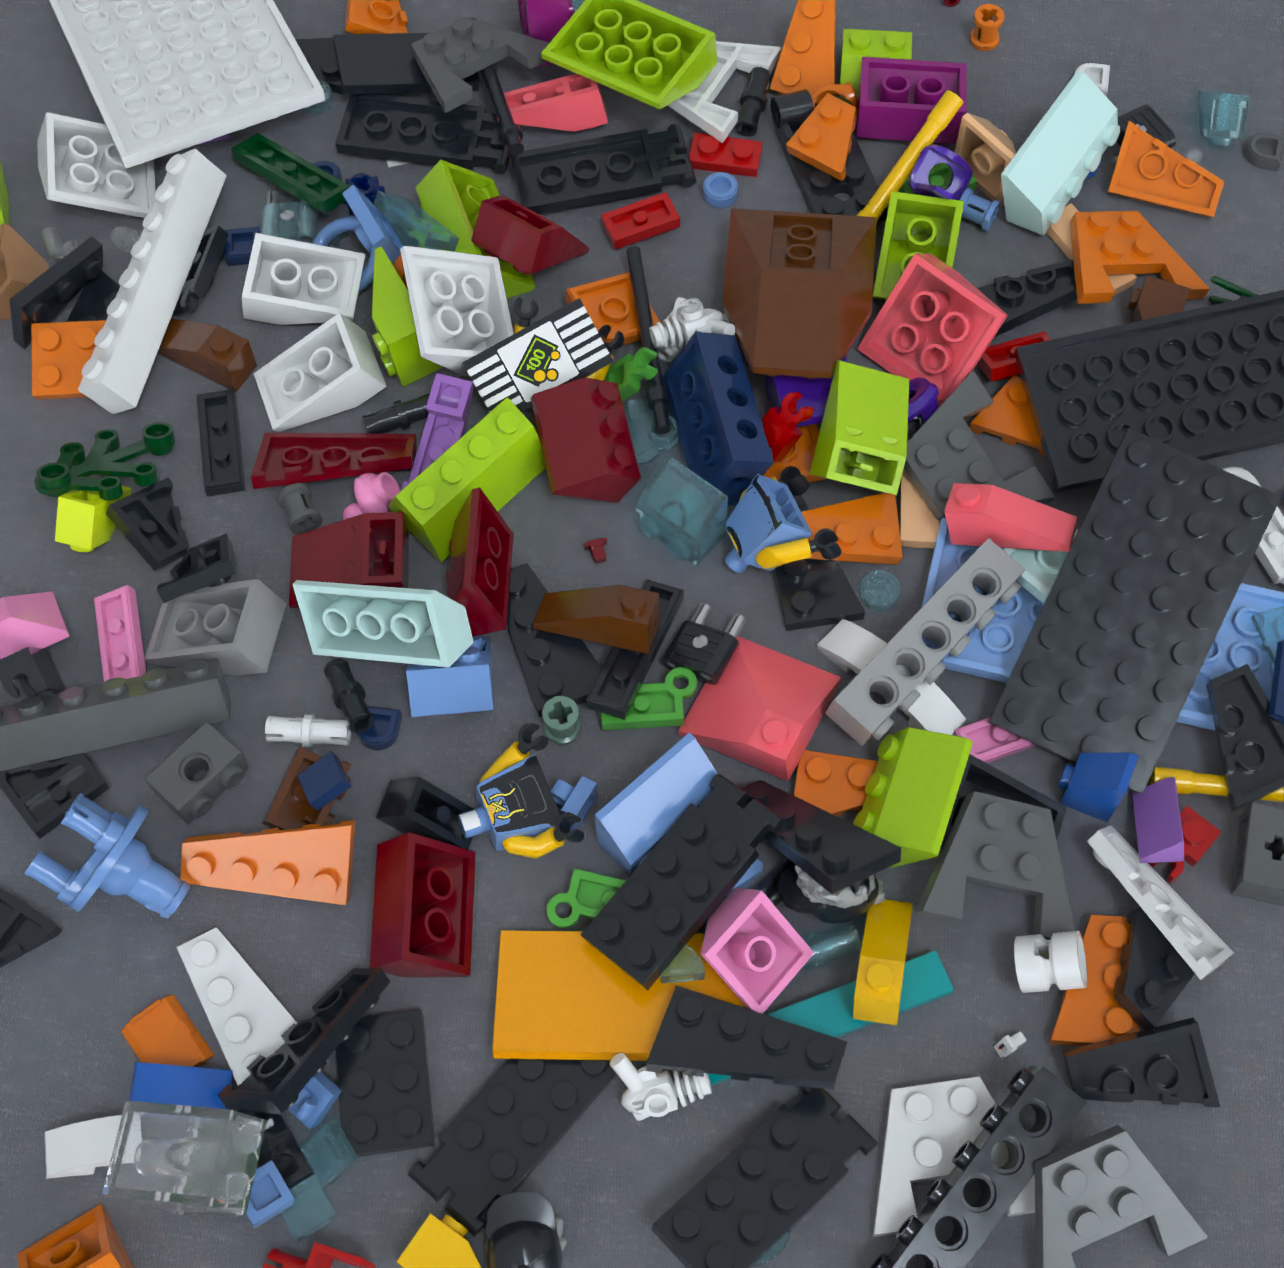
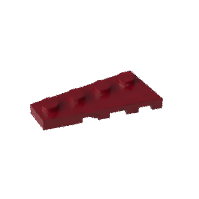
[251,432,417,489]

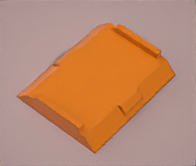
[121,994,215,1067]

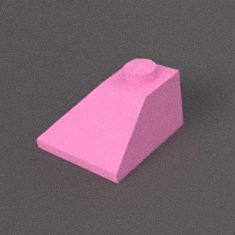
[0,591,70,659]
[701,888,814,1014]

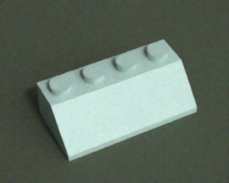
[1001,70,1120,236]
[293,580,474,668]

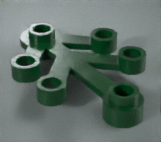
[34,422,175,500]

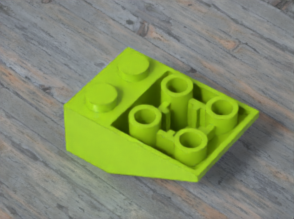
[809,360,909,495]

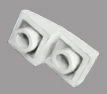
[44,1113,145,1179]

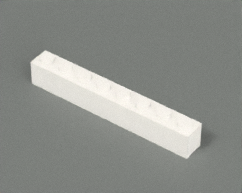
[78,148,227,414]

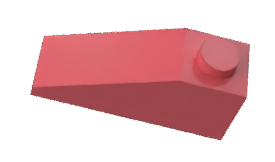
[497,73,608,132]
[944,483,1078,552]

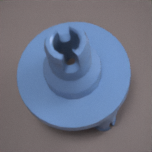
[24,792,190,919]

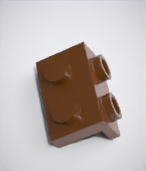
[262,746,351,830]

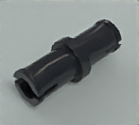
[735,67,772,136]
[362,393,430,434]
[324,659,375,734]

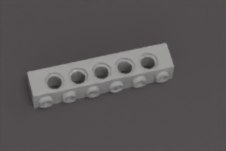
[825,538,1026,746]

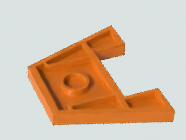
[1070,211,1210,304]

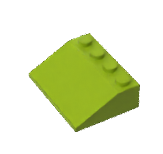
[541,0,717,109]

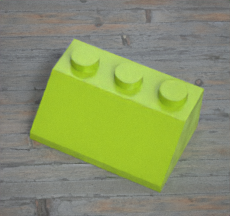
[853,727,973,868]

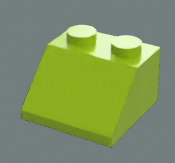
[838,29,912,105]

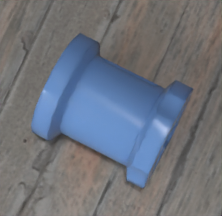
[960,188,1001,232]

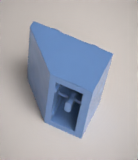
[406,635,495,717]

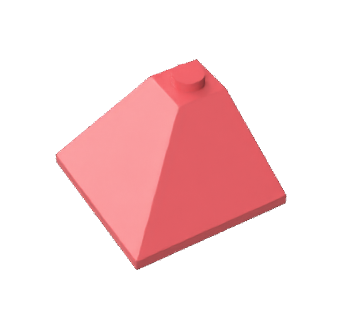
[857,253,1008,407]
[678,636,842,781]

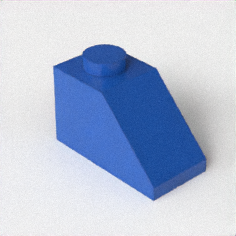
[1057,752,1139,822]

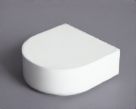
[1074,63,1110,96]

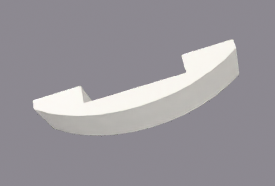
[816,619,966,735]

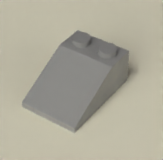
[144,579,287,676]

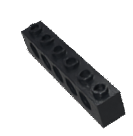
[870,1066,1087,1268]

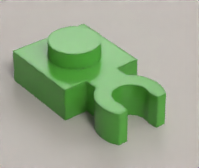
[604,347,658,402]

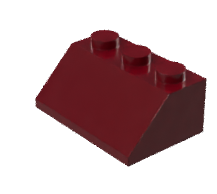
[531,377,641,503]
[446,487,514,637]
[369,832,476,978]

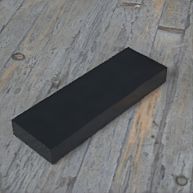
[197,389,246,497]

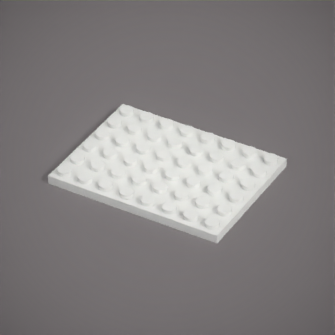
[49,0,325,169]

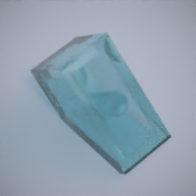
[1197,90,1250,145]

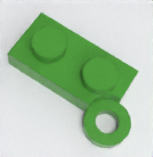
[601,667,697,731]
[547,868,626,928]

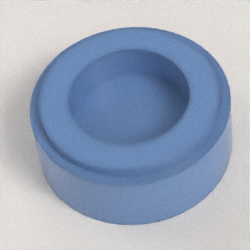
[703,172,738,208]

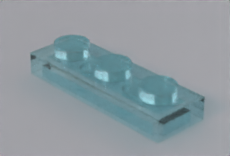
[374,191,459,252]

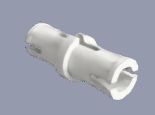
[265,714,352,747]

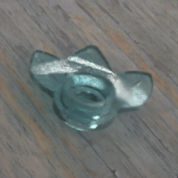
[627,398,680,465]

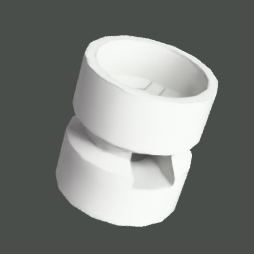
[1014,931,1087,993]

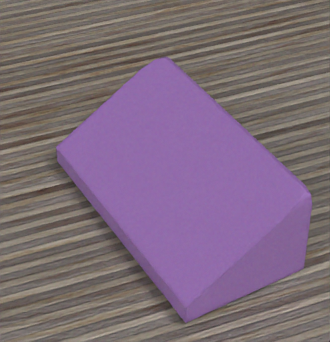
[1132,777,1184,863]

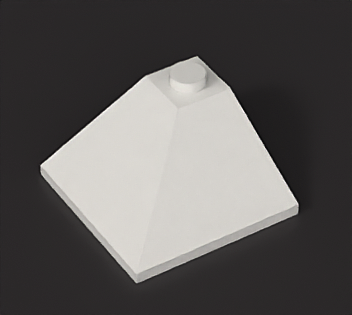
[37,112,156,218]
[400,246,514,376]

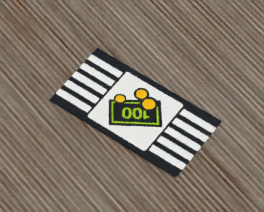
[462,298,614,412]

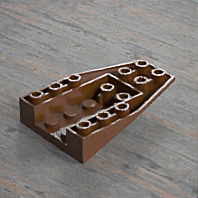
[722,208,876,379]

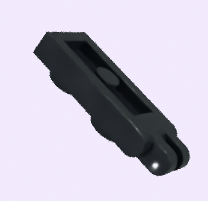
[173,225,229,315]

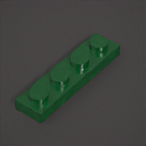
[231,133,350,214]

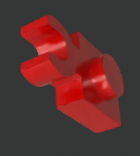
[762,392,814,462]
[1148,806,1222,883]

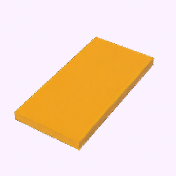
[492,930,748,1061]

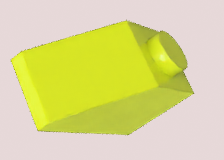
[55,486,132,552]

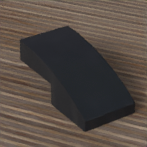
[228,1110,316,1193]

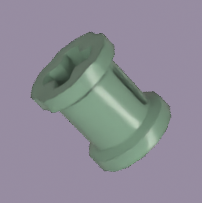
[542,696,581,746]

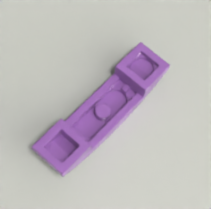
[401,373,474,491]

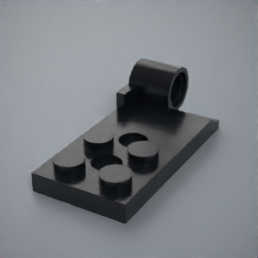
[770,89,888,222]

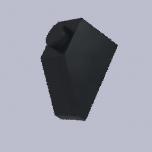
[376,776,474,850]

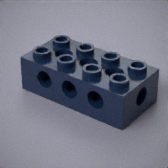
[663,331,774,505]

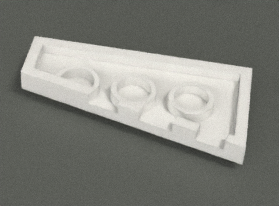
[1087,825,1234,980]
[177,927,329,1086]

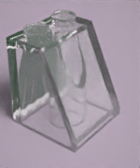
[102,1101,267,1216]

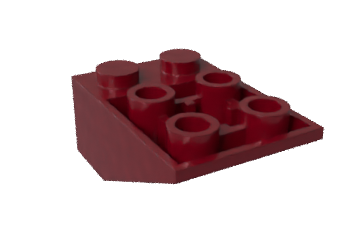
[471,195,589,274]
[289,512,409,608]

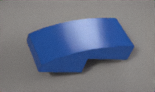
[128,1062,233,1116]

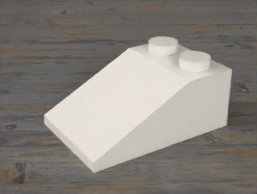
[242,233,365,325]
[254,312,387,433]

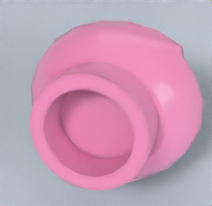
[342,472,400,520]

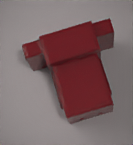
[584,537,607,564]

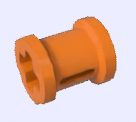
[970,4,1005,51]

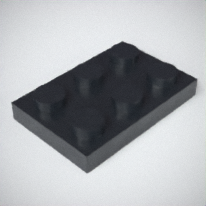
[336,1010,436,1159]

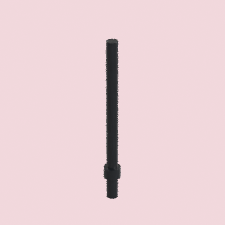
[626,246,671,434]

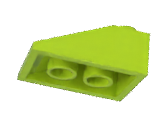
[873,191,964,300]
[372,246,442,387]

